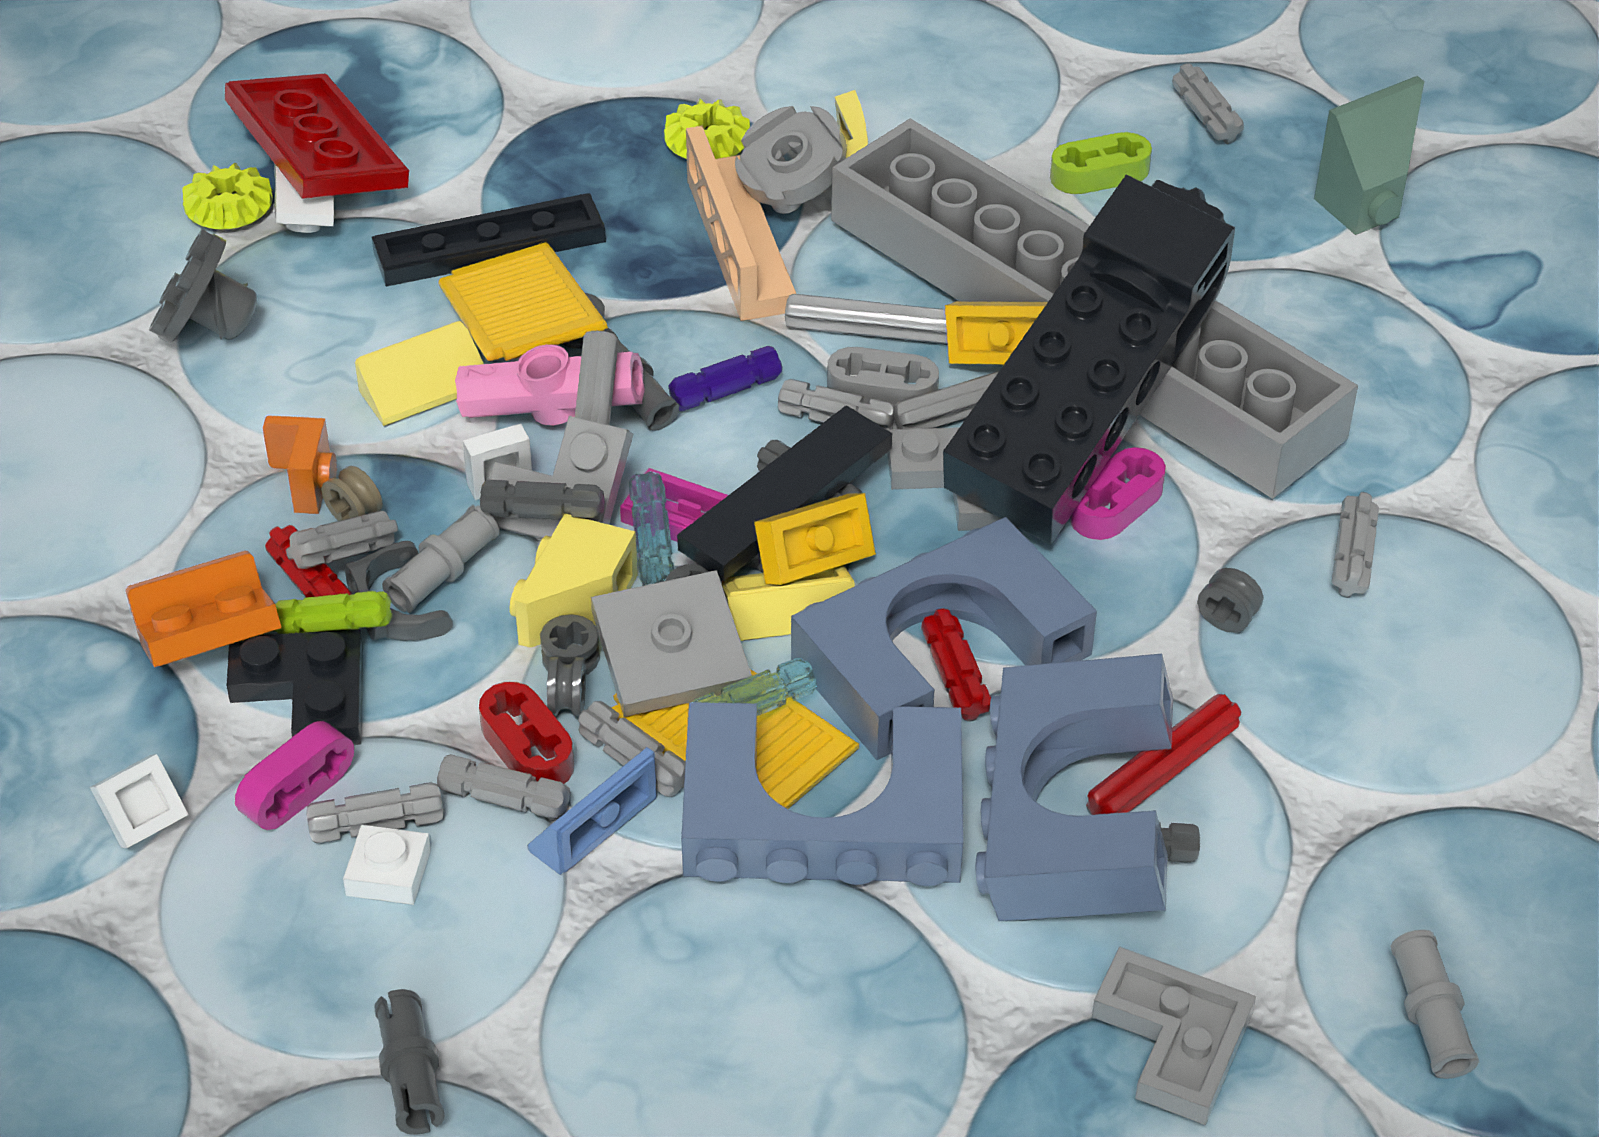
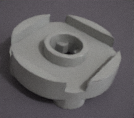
[735,106,847,214]

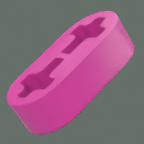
[1070,447,1166,540]
[235,721,355,830]

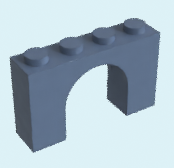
[791,517,1097,760]
[975,653,1173,921]
[681,702,963,886]

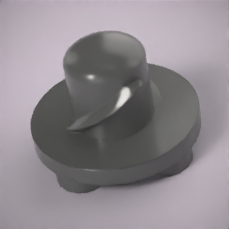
[149,229,257,343]

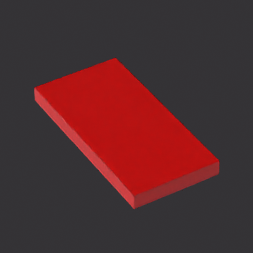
[225,73,409,199]

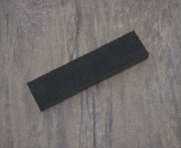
[372,193,606,287]
[677,405,893,581]

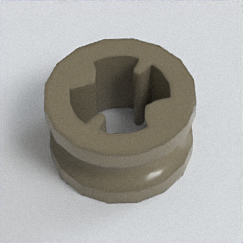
[321,465,383,521]

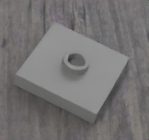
[591,570,752,717]

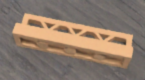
[686,126,796,321]

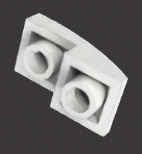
[274,163,334,233]

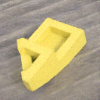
[834,90,868,158]

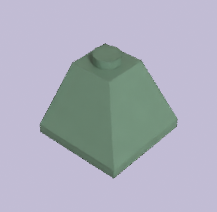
[1314,76,1424,235]

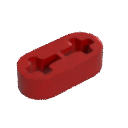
[479,682,574,784]

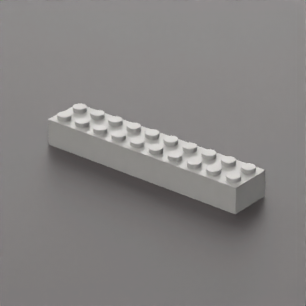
[831,118,1358,499]

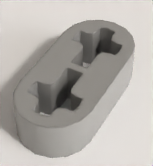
[827,347,939,406]

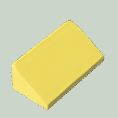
[355,321,484,426]
[722,565,855,641]

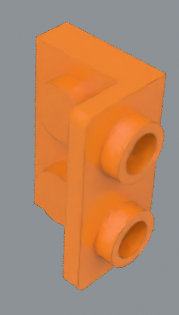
[126,551,282,668]

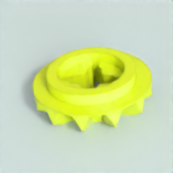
[664,98,750,159]
[182,163,273,229]

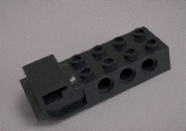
[943,174,1235,545]

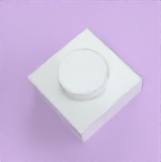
[463,423,532,500]
[90,754,189,848]
[343,825,431,905]

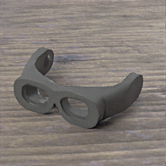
[345,541,453,640]

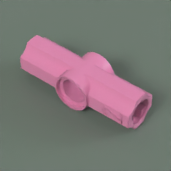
[455,344,645,426]

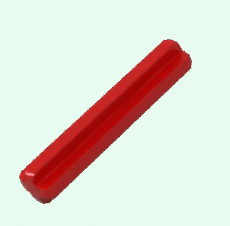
[1086,694,1242,815]

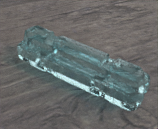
[628,471,674,586]
[692,658,817,716]

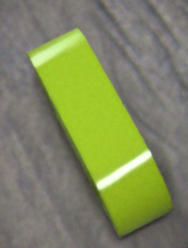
[1050,132,1152,194]

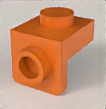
[262,416,337,514]

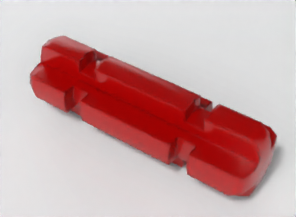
[265,525,352,598]
[921,608,991,721]

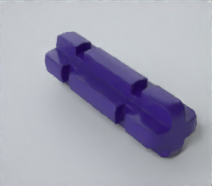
[668,346,782,411]

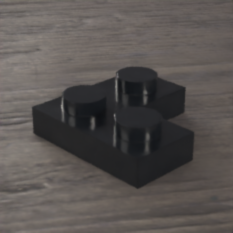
[226,629,363,745]

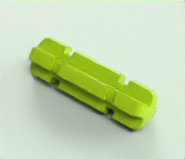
[275,591,392,634]

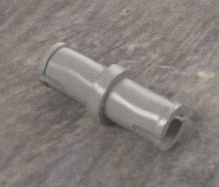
[382,505,500,613]
[1391,930,1479,1079]

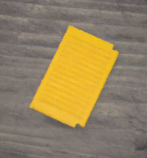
[438,242,608,361]
[611,669,859,809]

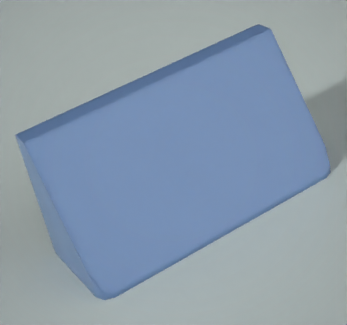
[527,747,656,875]

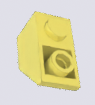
[509,513,638,648]

